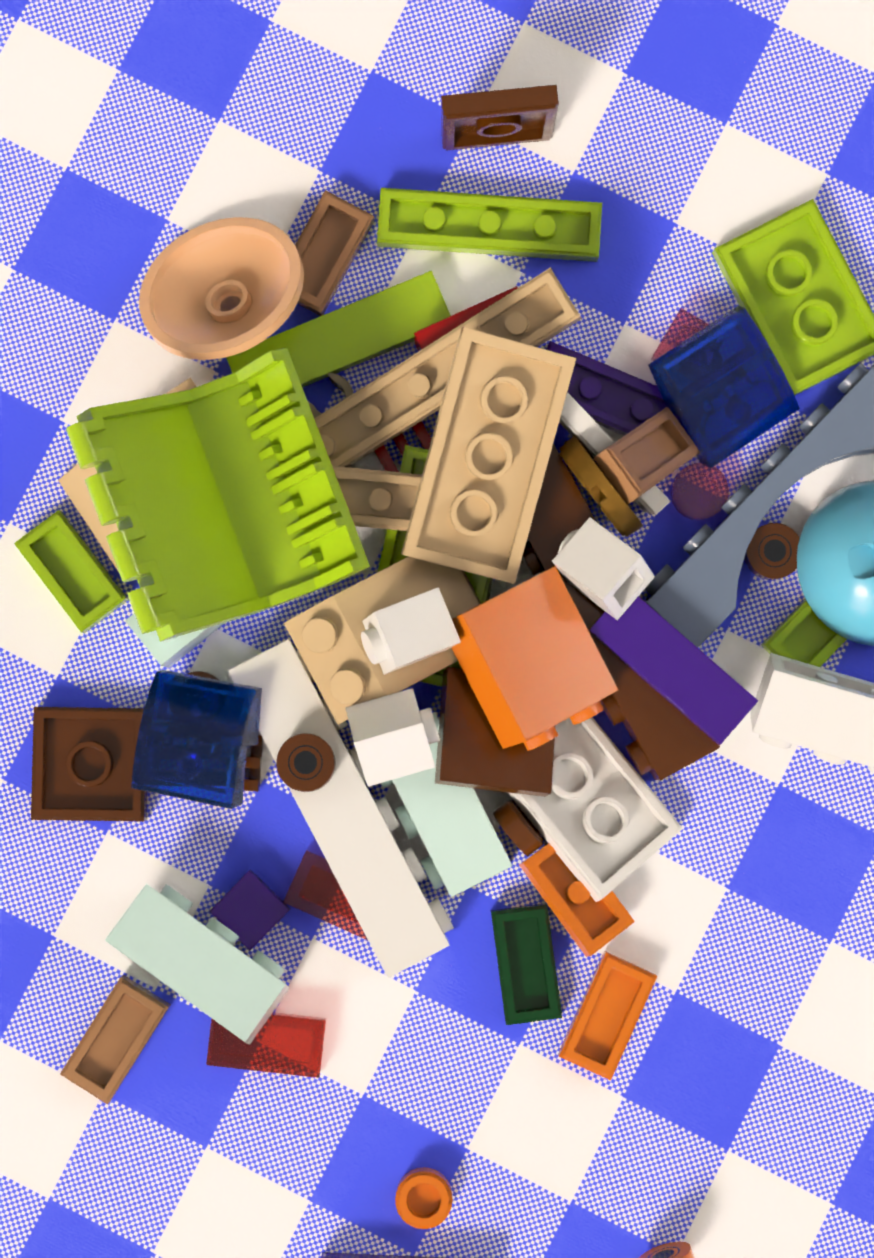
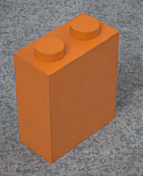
[452,566,618,751]

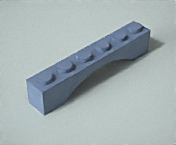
[645,363,874,648]

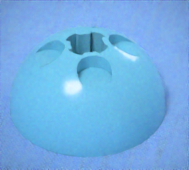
[797,480,874,646]

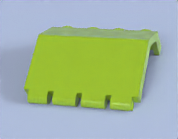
[66,348,370,642]

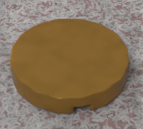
[559,435,643,537]

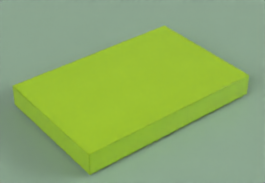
[712,199,874,399]

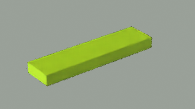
[377,188,603,262]
[226,270,451,388]

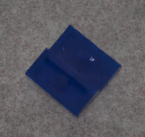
[648,305,800,468]
[131,670,262,809]

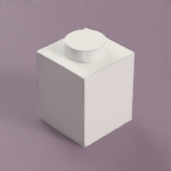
[552,517,655,620]
[361,587,461,675]
[345,688,440,787]

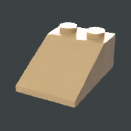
[284,556,481,725]

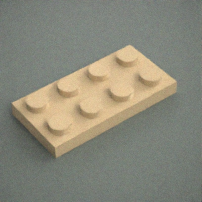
[401,327,576,584]

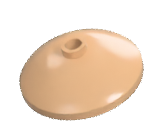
[139,217,304,360]

